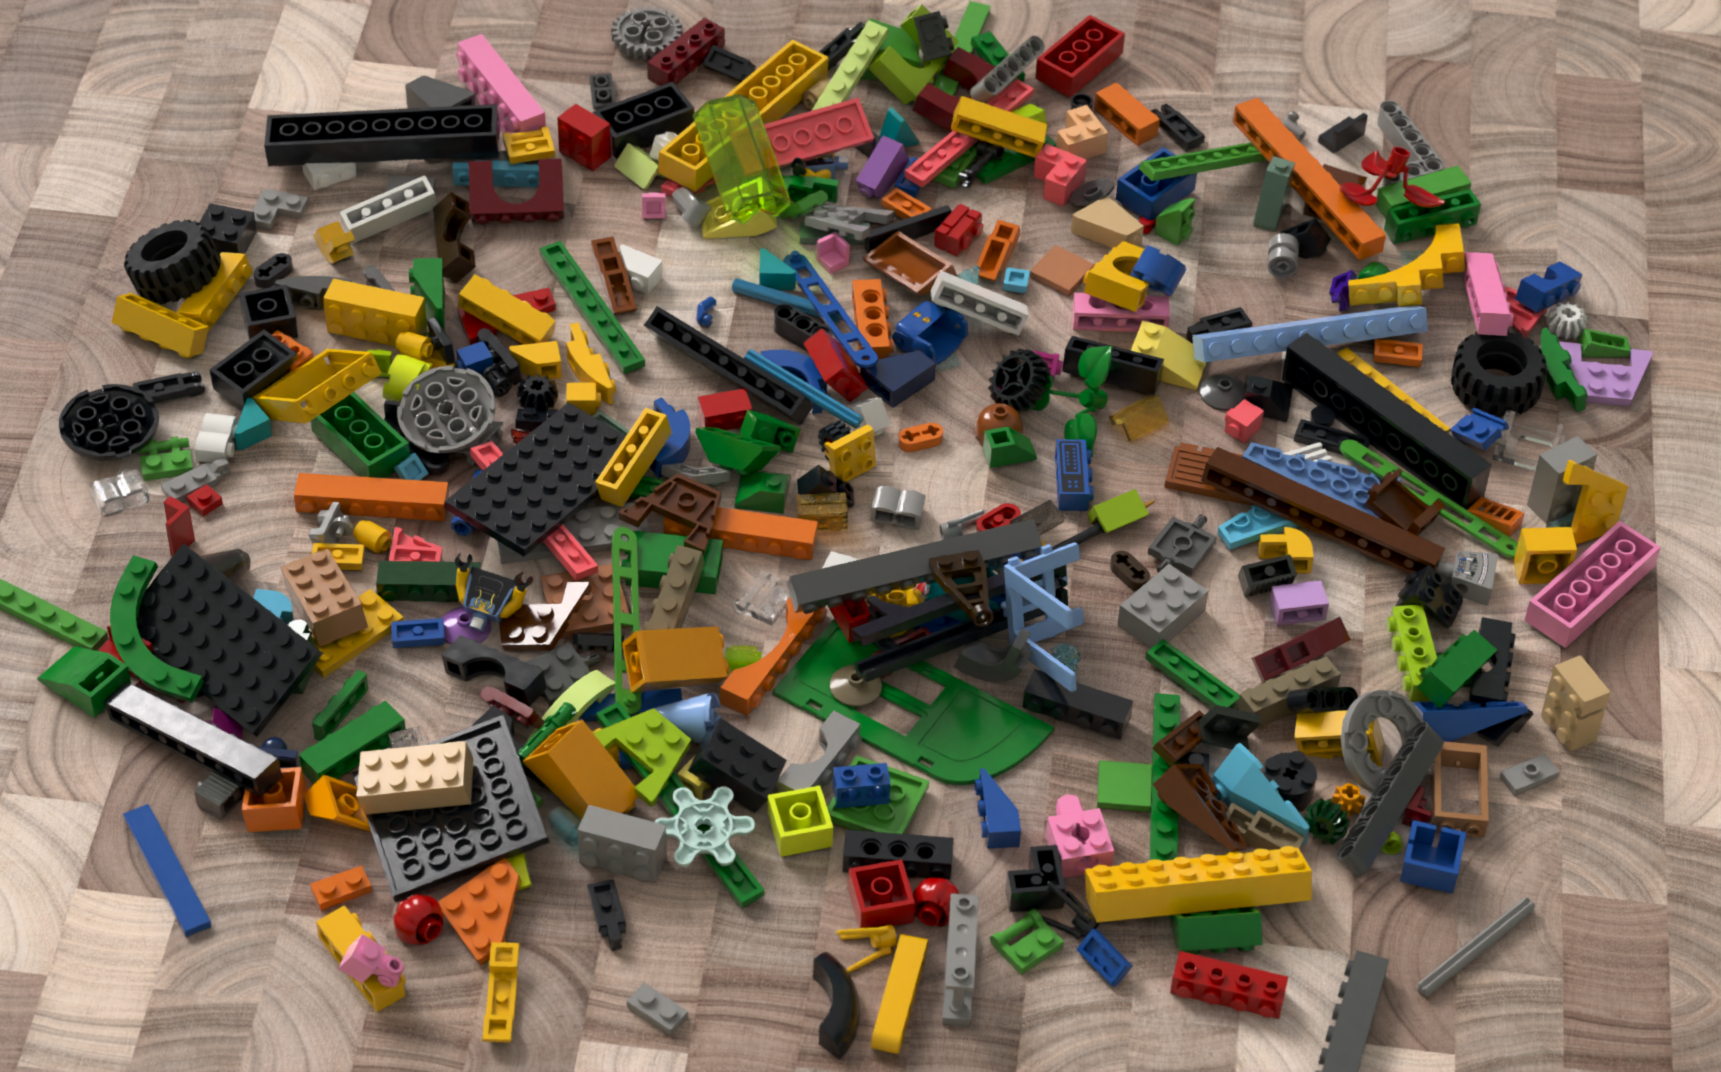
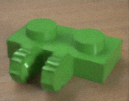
[778,190,828,220]

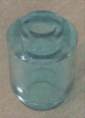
[548,806,582,845]

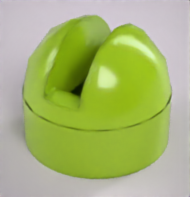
[1381,831,1403,855]

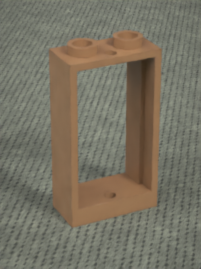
[1430,742,1489,837]

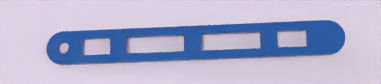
[784,251,878,368]

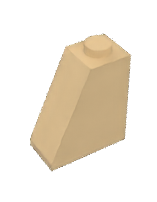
[1071,196,1144,248]

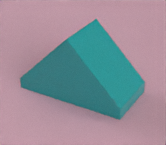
[879,107,920,147]
[759,248,796,291]
[234,398,272,451]

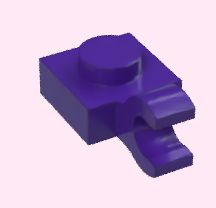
[1329,270,1357,312]

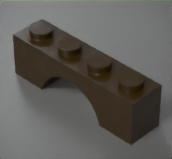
[433,192,476,283]

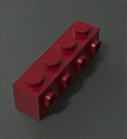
[647,17,725,86]

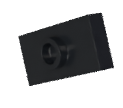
[427,317,455,365]

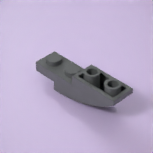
[274,276,352,311]

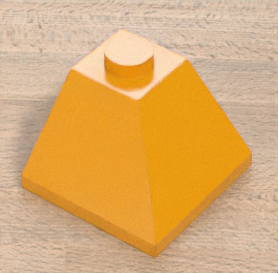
[304,775,371,832]

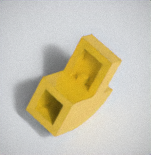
[313,221,355,264]
[1258,527,1314,574]

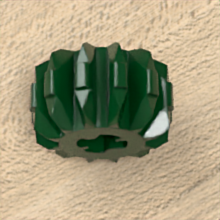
[1304,798,1351,845]

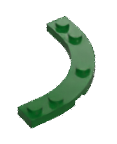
[110,555,204,703]

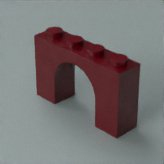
[912,47,995,132]
[469,159,564,224]

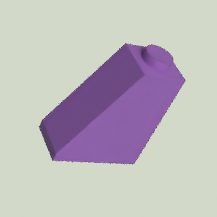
[856,136,909,199]

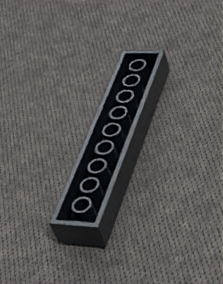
[264,104,500,167]
[1281,333,1492,510]

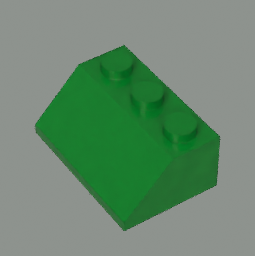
[1169,906,1263,955]

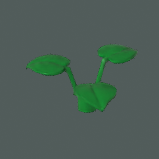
[1029,346,1112,457]

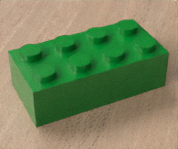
[311,392,410,478]

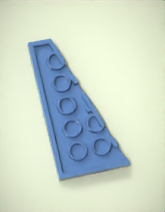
[1242,442,1402,519]

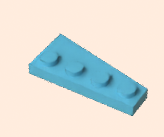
[1217,505,1300,550]

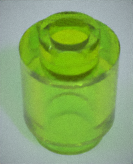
[725,645,762,671]

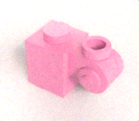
[338,934,405,987]

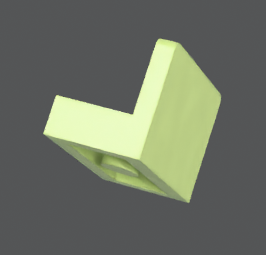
[614,143,667,190]

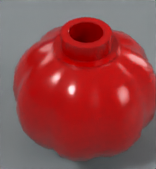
[912,878,959,927]
[393,894,444,945]

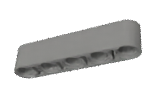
[970,35,1045,103]

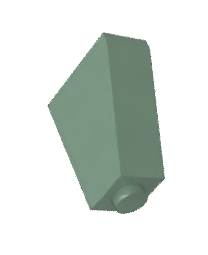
[1253,156,1295,232]

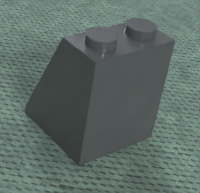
[405,75,476,109]

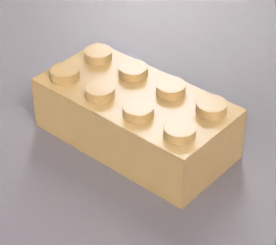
[357,741,474,815]

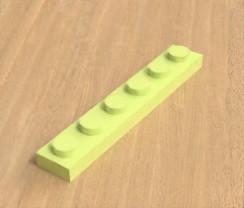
[811,20,889,111]

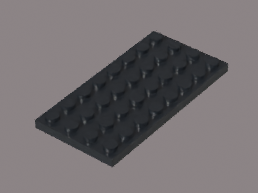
[444,403,626,557]
[137,543,323,737]

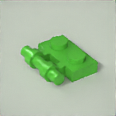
[139,436,193,481]

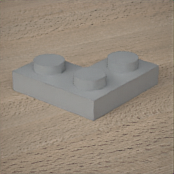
[252,189,309,230]
[661,463,731,486]

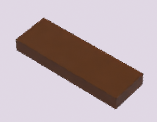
[1152,710,1204,766]

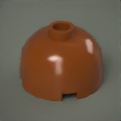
[974,403,1023,447]

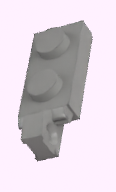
[161,457,231,502]

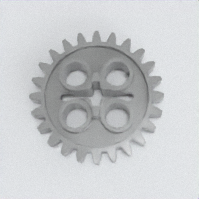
[611,5,683,60]

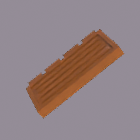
[1165,442,1253,506]

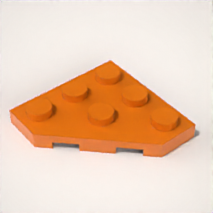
[438,858,521,965]

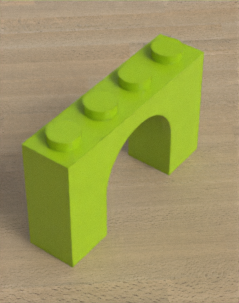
[867,4,959,105]

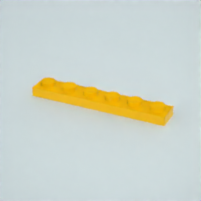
[1337,347,1450,433]

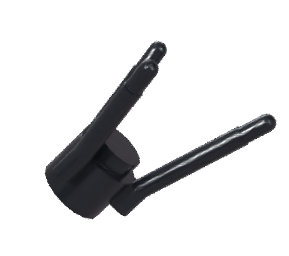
[1041,881,1100,939]

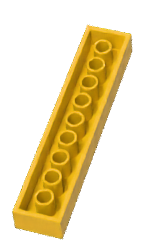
[658,39,829,192]

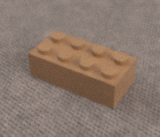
[280,549,368,646]

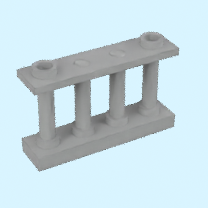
[942,894,979,1026]

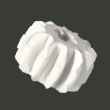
[1546,301,1588,340]

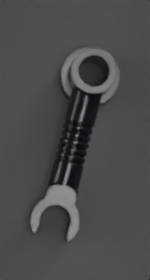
[958,140,1004,188]

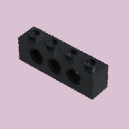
[842,830,954,880]

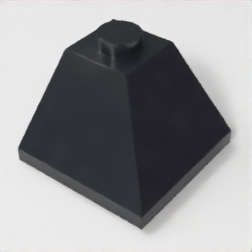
[1241,374,1293,422]

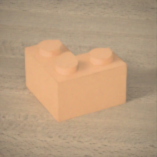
[1056,105,1108,159]

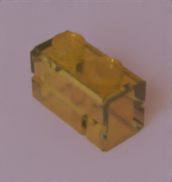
[795,493,848,531]

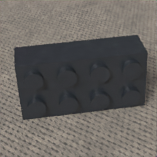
[593,82,695,158]

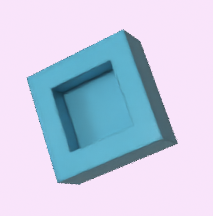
[1003,267,1030,293]
[393,453,429,480]

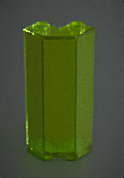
[693,94,791,224]

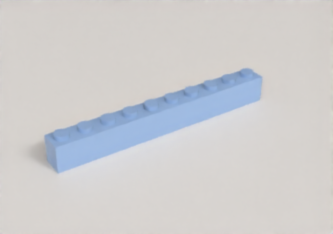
[1192,305,1428,362]

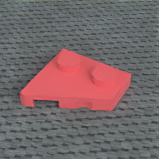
[1504,286,1548,338]
[389,527,443,562]

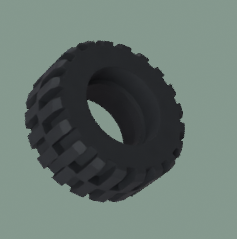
[124,220,221,304]
[1451,329,1547,418]

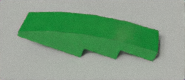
[743,175,839,207]

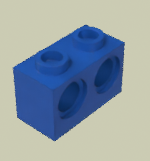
[833,763,890,808]

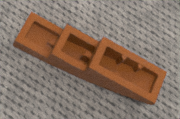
[590,236,637,315]

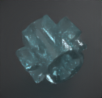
[1051,643,1081,672]

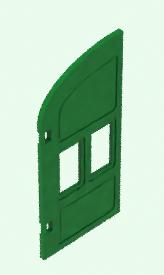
[772,618,1054,785]

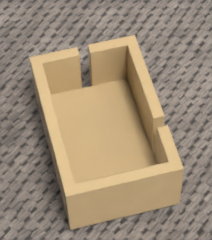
[1541,655,1611,752]

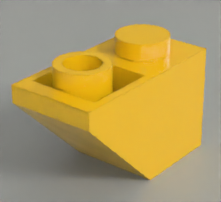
[509,341,562,379]

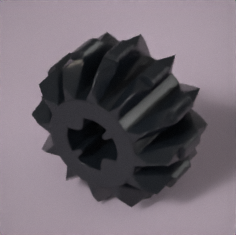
[517,373,558,410]

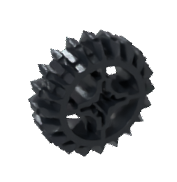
[988,348,1051,414]

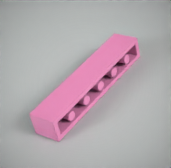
[1462,252,1513,336]

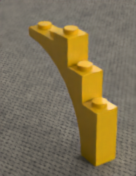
[1348,223,1465,307]

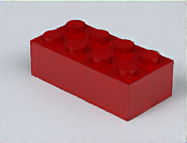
[1035,15,1125,98]

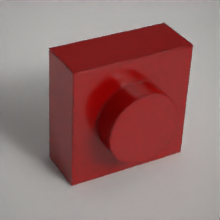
[187,484,223,516]

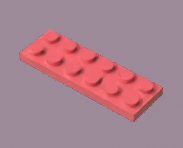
[729,97,874,179]

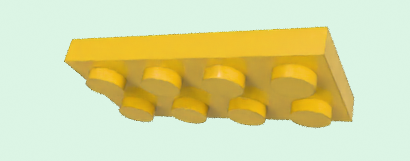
[311,589,404,678]

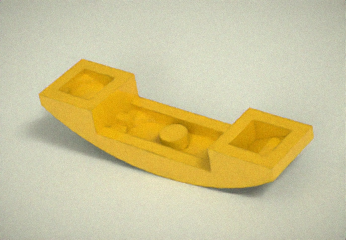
[482,942,519,1043]

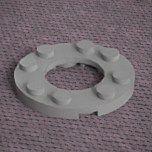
[1341,690,1423,793]

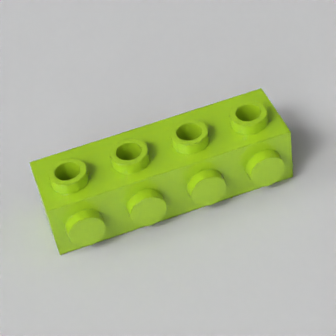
[1386,605,1437,702]

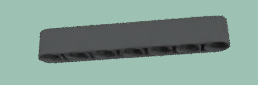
[1336,721,1444,877]

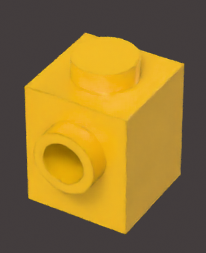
[566,383,601,416]

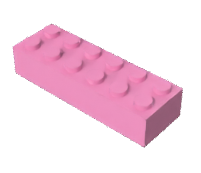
[456,34,546,134]
[1524,521,1661,648]

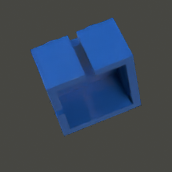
[1399,820,1466,894]

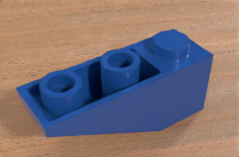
[975,768,1021,849]

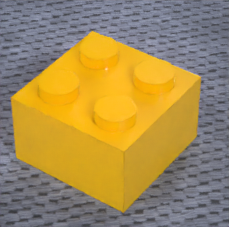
[1513,527,1577,584]

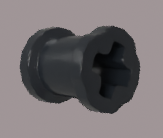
[481,366,512,397]

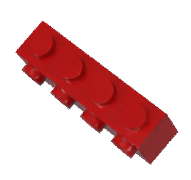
[1170,951,1288,1019]

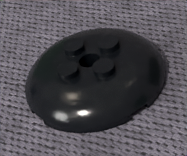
[59,384,159,461]

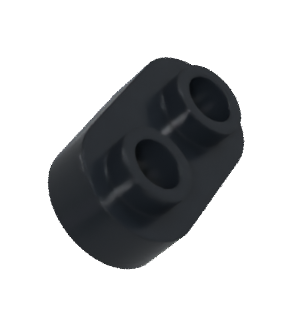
[408,441,449,475]
[573,632,625,651]

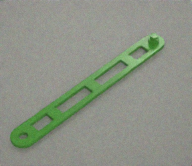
[1340,440,1518,558]
[612,527,641,715]

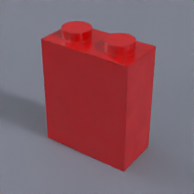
[804,329,868,402]

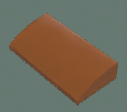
[863,231,958,296]

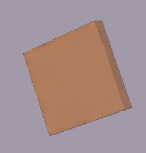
[1029,245,1094,296]

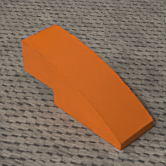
[973,219,1021,282]

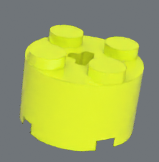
[383,354,432,402]

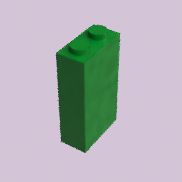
[621,531,723,595]

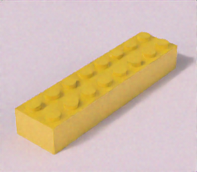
[1085,846,1312,922]

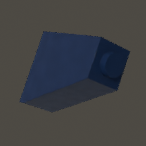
[860,350,936,408]

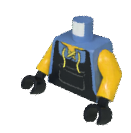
[790,153,848,179]
[455,553,533,632]

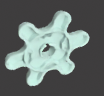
[655,787,755,867]

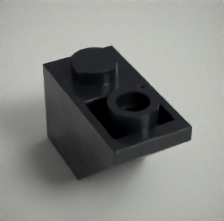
[797,465,855,509]

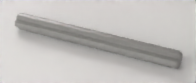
[1417,898,1535,997]

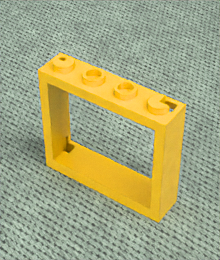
[252,349,382,424]

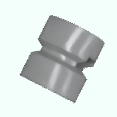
[1268,233,1299,278]

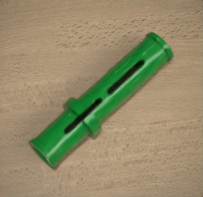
[517,702,577,767]

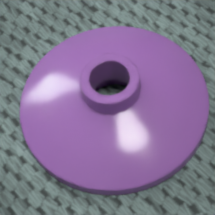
[442,607,491,645]

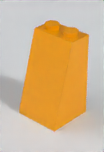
[622,626,729,693]
[523,720,638,820]

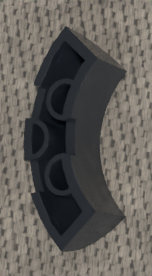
[813,952,860,1060]

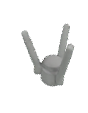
[939,510,985,540]

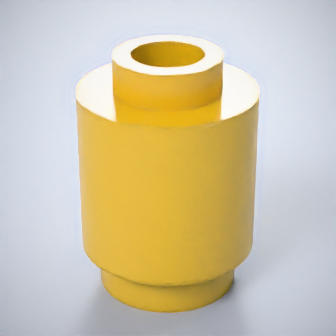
[395,331,434,361]
[353,520,392,554]

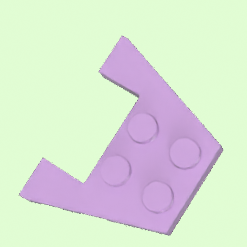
[1559,342,1653,406]

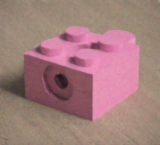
[1046,795,1114,878]

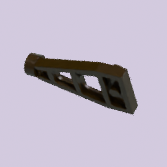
[929,550,994,627]

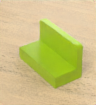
[1087,489,1149,533]

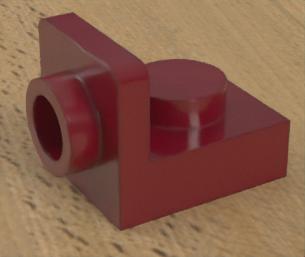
[1402,786,1432,827]

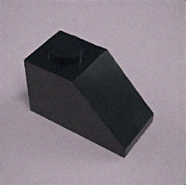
[1280,218,1331,259]

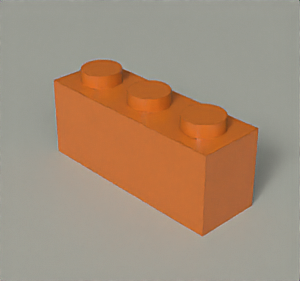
[1094,82,1160,146]

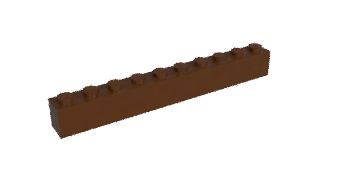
[1201,447,1445,574]

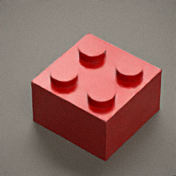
[557,104,611,171]
[848,860,915,928]

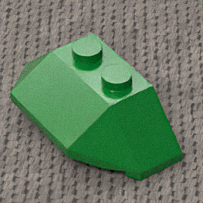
[695,427,781,475]

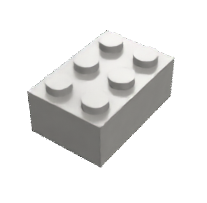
[1527,436,1597,524]
[1117,564,1208,648]
[578,805,667,883]

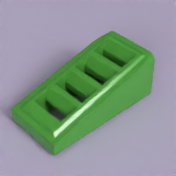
[1577,328,1631,357]

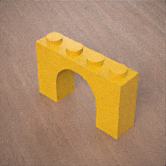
[1083,241,1149,312]

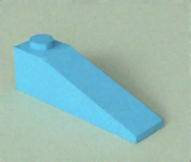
[1213,743,1310,846]

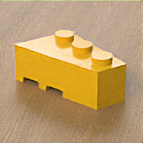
[1294,711,1385,767]

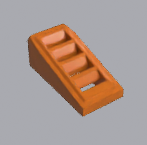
[1467,497,1524,537]

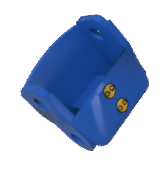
[892,301,968,365]

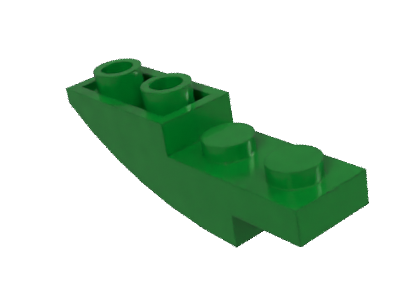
[1540,327,1588,413]

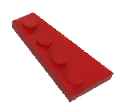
[457,287,556,345]

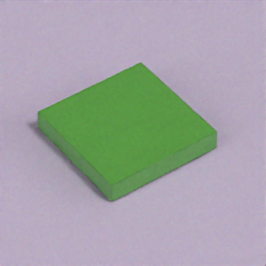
[1097,760,1152,812]

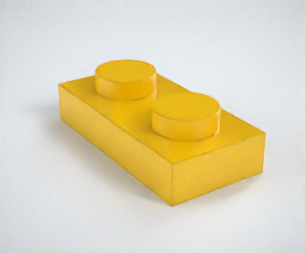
[312,543,365,570]

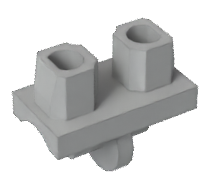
[309,502,354,544]

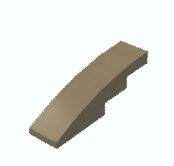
[1225,802,1305,850]

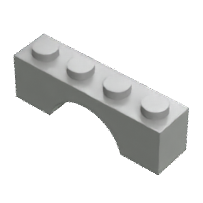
[777,711,862,793]

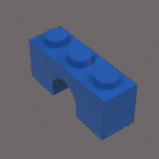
[1515,261,1583,313]

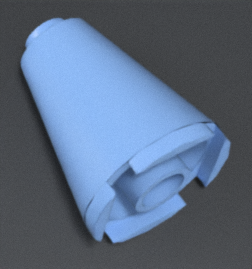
[654,693,722,744]

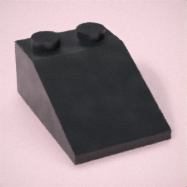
[209,330,298,411]

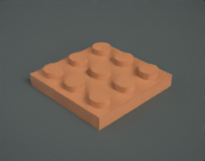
[540,564,629,639]

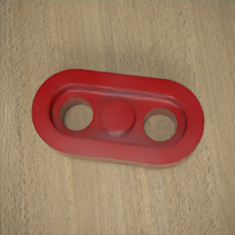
[976,503,1021,532]

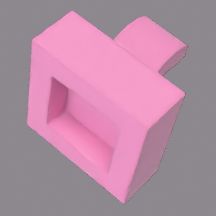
[642,193,666,219]

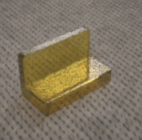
[1108,395,1169,441]

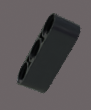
[774,304,832,352]
[1287,687,1358,713]

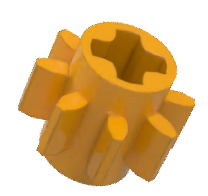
[1332,783,1366,817]

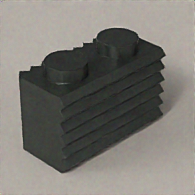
[1238,554,1297,597]

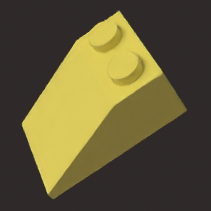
[702,178,777,239]
[1131,321,1207,390]

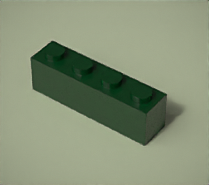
[376,561,482,602]

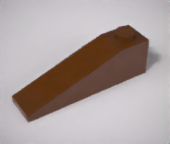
[1153,764,1248,851]

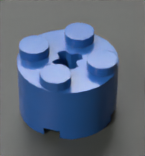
[1130,245,1187,297]

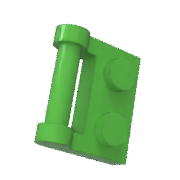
[990,909,1064,975]

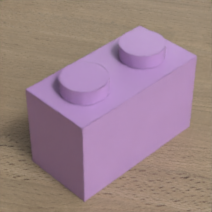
[1269,581,1329,626]

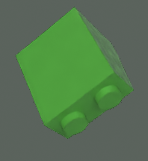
[860,18,921,80]

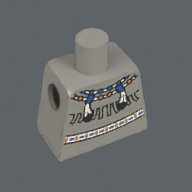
[1437,551,1498,606]

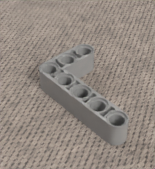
[1377,100,1444,187]

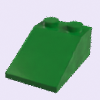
[409,258,445,331]

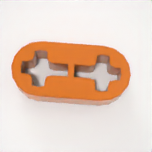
[898,422,943,452]

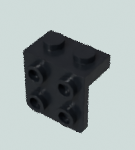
[1396,565,1463,628]

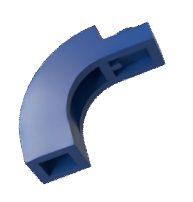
[760,350,827,414]
[649,397,690,479]

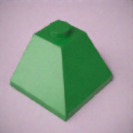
[734,471,791,514]

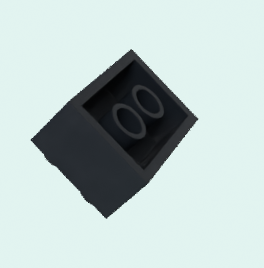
[688,718,787,813]

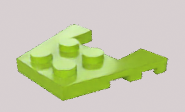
[593,708,691,808]

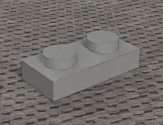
[627,983,688,1036]

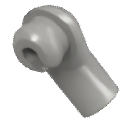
[1283,111,1306,141]

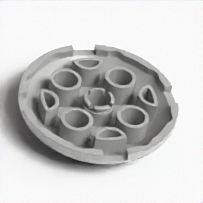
[397,366,496,453]

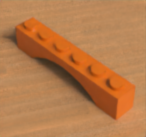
[720,597,827,716]

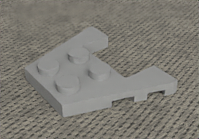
[805,204,894,241]

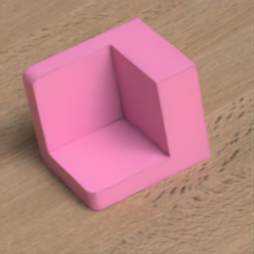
[816,232,850,274]

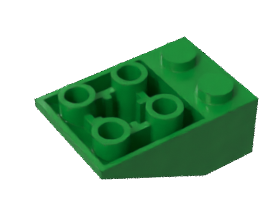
[37,646,132,718]

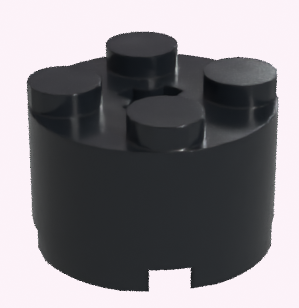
[1263,751,1317,812]

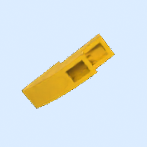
[566,322,616,405]

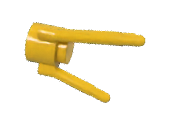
[836,925,897,973]

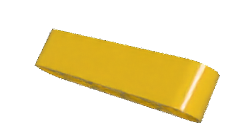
[871,934,929,1054]

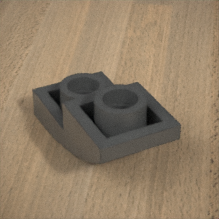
[589,73,615,109]

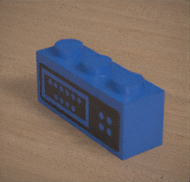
[1055,439,1094,511]

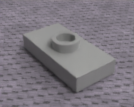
[1500,754,1560,796]

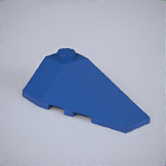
[1413,701,1528,742]

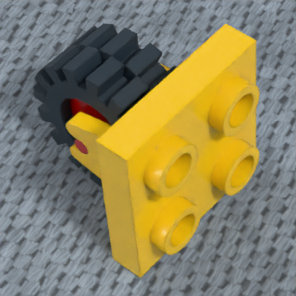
[818,420,876,482]

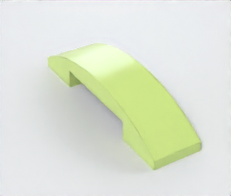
[527,670,615,741]

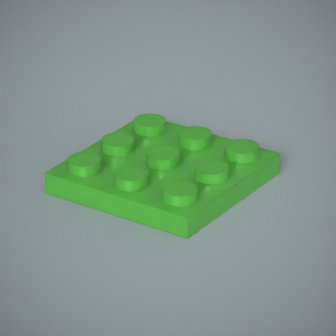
[827,755,929,834]

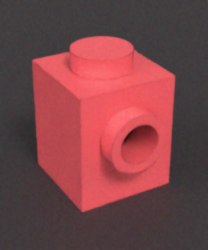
[1225,399,1264,443]

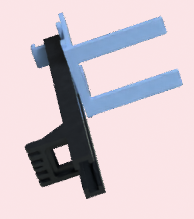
[852,542,1084,692]

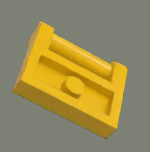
[502,126,555,164]

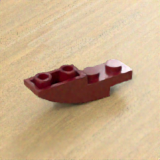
[1252,617,1351,681]

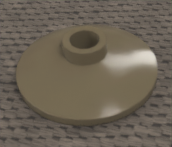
[830,665,882,707]

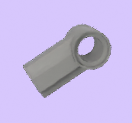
[672,186,712,228]

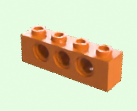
[852,279,894,360]

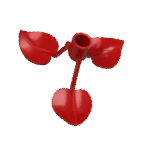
[1340,147,1445,207]

